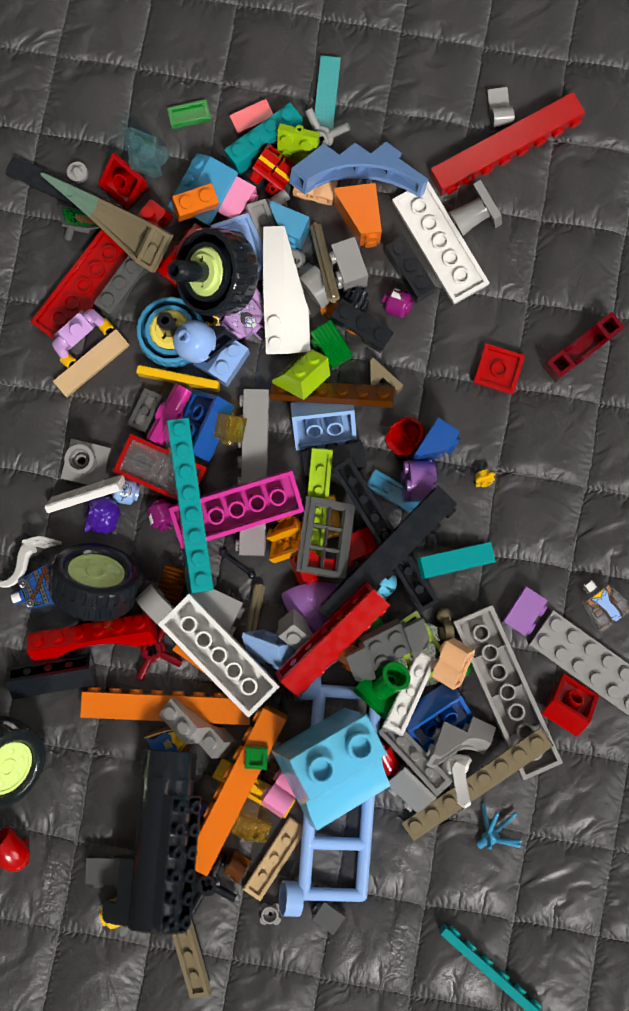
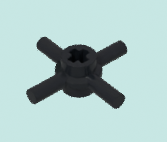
[192,852,237,914]

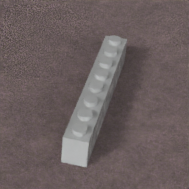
[235,389,269,556]

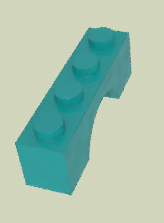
[224,103,304,176]

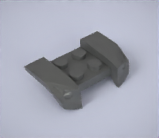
[345,616,430,681]

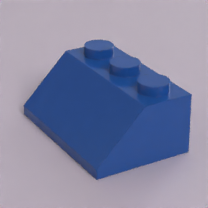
[182,390,235,462]
[412,418,460,460]
[406,684,473,752]

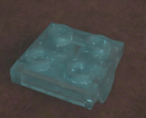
[124,127,169,178]

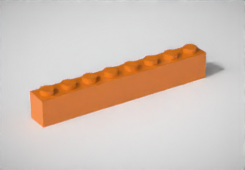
[80,687,251,725]

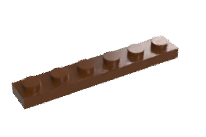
[269,382,396,408]

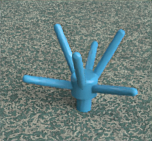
[476,803,522,850]

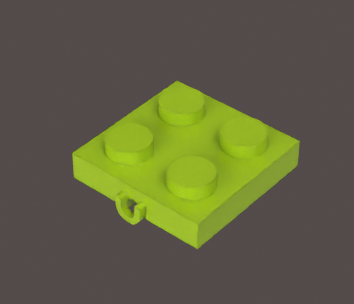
[277,123,320,164]

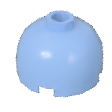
[173,320,216,363]

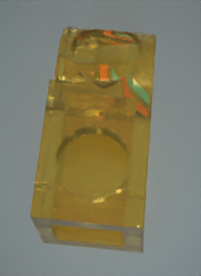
[231,814,273,843]

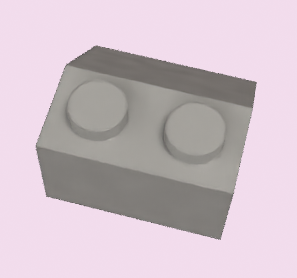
[386,762,437,813]

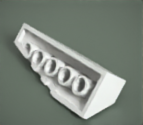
[263,226,311,354]

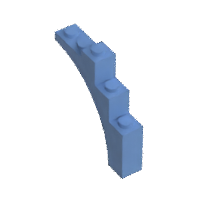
[289,142,428,198]

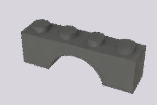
[94,255,150,320]

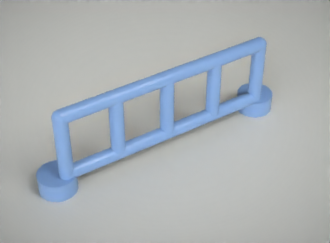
[279,676,381,917]

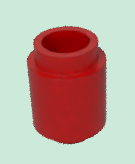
[381,743,399,776]

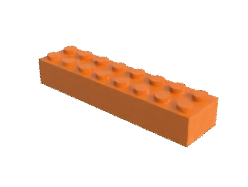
[195,704,288,876]

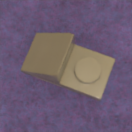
[370,358,404,395]

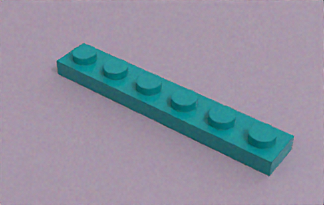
[439,923,543,1011]

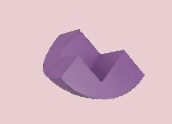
[281,582,338,634]

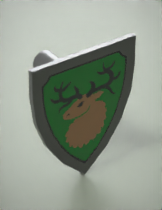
[57,204,100,241]

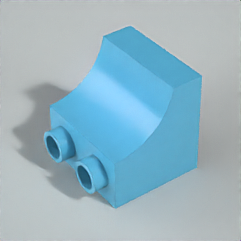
[271,708,391,830]

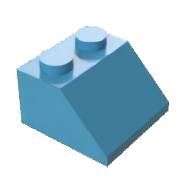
[270,201,310,250]

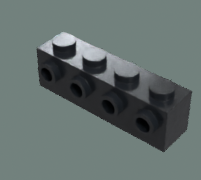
[5,653,96,700]

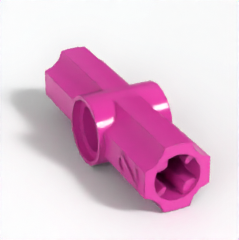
[146,384,192,447]

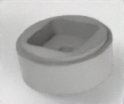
[67,162,88,184]
[292,249,306,270]

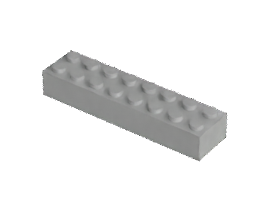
[452,605,563,780]

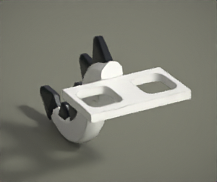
[0,533,62,588]

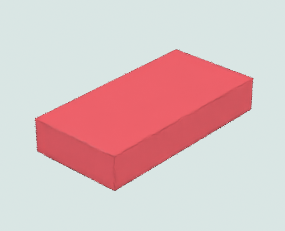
[230,99,273,136]

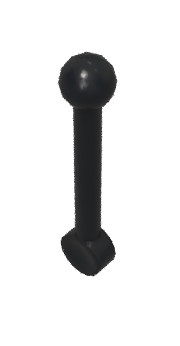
[220,549,256,579]

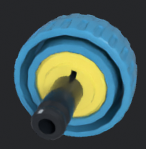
[136,297,204,368]

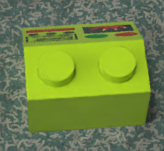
[272,350,330,400]

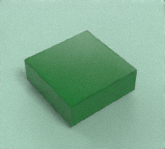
[245,746,268,770]

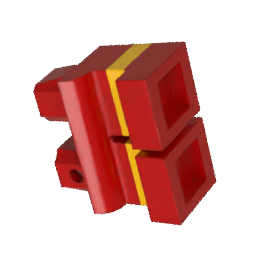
[249,143,296,196]

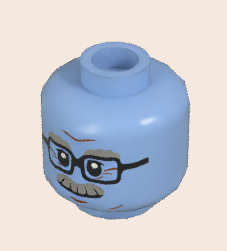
[111,477,140,505]

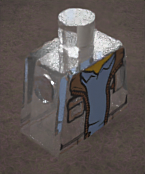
[582,580,629,632]

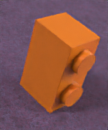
[171,183,219,222]

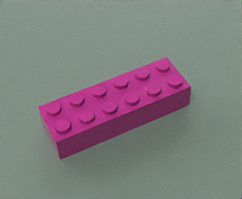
[168,469,305,549]

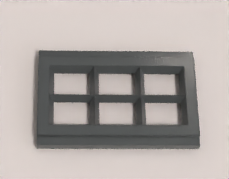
[295,496,355,580]

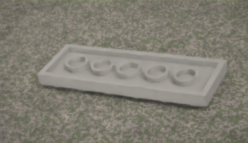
[528,610,629,716]

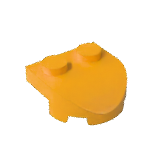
[266,515,302,564]

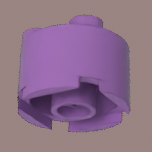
[400,460,437,502]

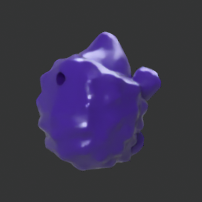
[84,496,121,534]

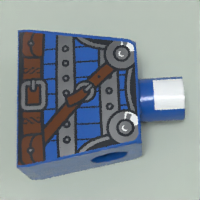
[11,564,54,609]

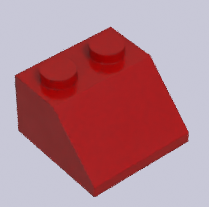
[541,673,600,737]

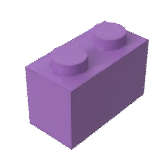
[501,586,548,636]

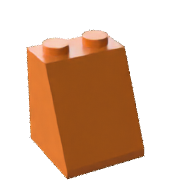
[334,183,382,248]

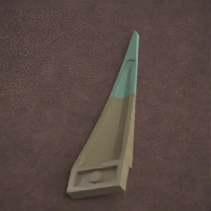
[40,173,174,273]

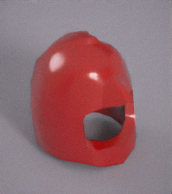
[0,825,30,872]

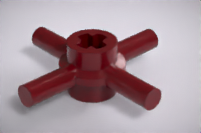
[136,627,183,680]

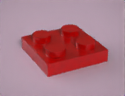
[473,343,525,395]

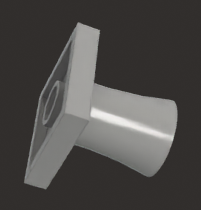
[449,180,502,236]
[61,439,112,485]

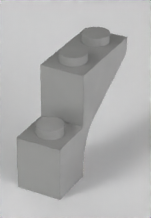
[159,698,237,758]
[426,717,496,768]

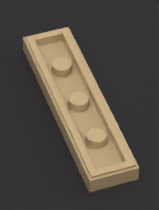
[53,329,130,398]
[243,816,303,901]

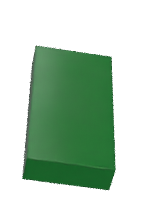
[167,99,211,129]

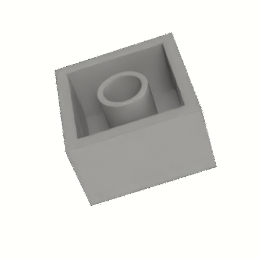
[328,237,368,294]

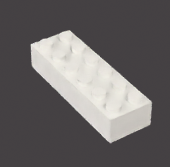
[158,594,280,718]

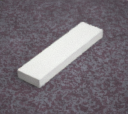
[45,475,126,513]
[382,652,437,736]

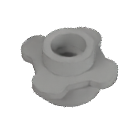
[260,903,281,925]

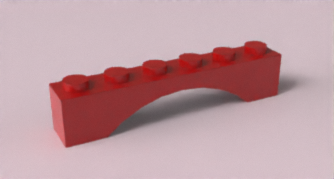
[26,613,157,662]

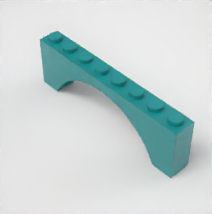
[163,418,214,594]

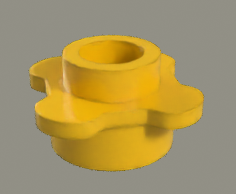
[475,469,495,487]

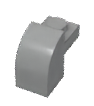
[298,262,330,309]
[135,584,175,624]

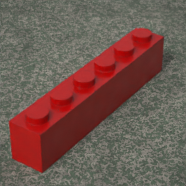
[275,582,390,697]

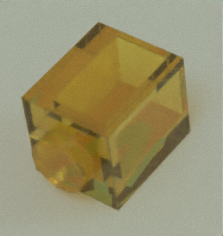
[214,413,247,445]

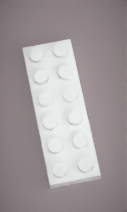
[392,181,489,305]

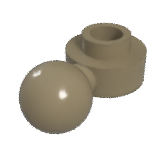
[436,607,455,641]

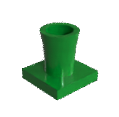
[353,662,411,719]

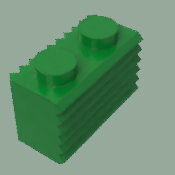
[310,320,353,370]

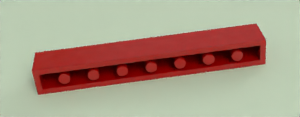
[429,92,585,196]

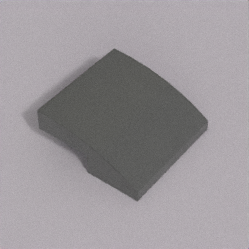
[127,388,185,435]

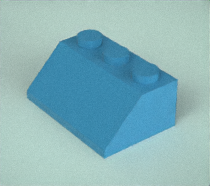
[168,153,238,226]

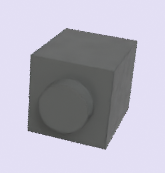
[311,901,346,935]

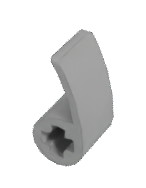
[487,87,515,127]

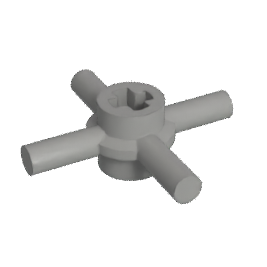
[305,108,350,148]

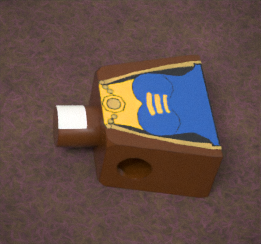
[143,725,192,752]

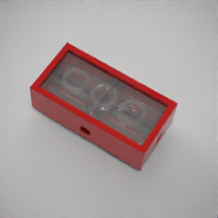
[113,434,209,502]

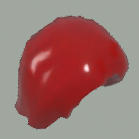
[385,416,426,456]

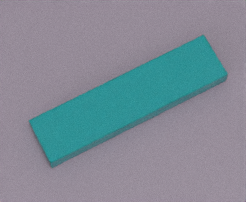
[314,56,341,137]
[417,542,496,579]

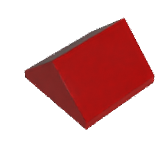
[98,152,149,210]

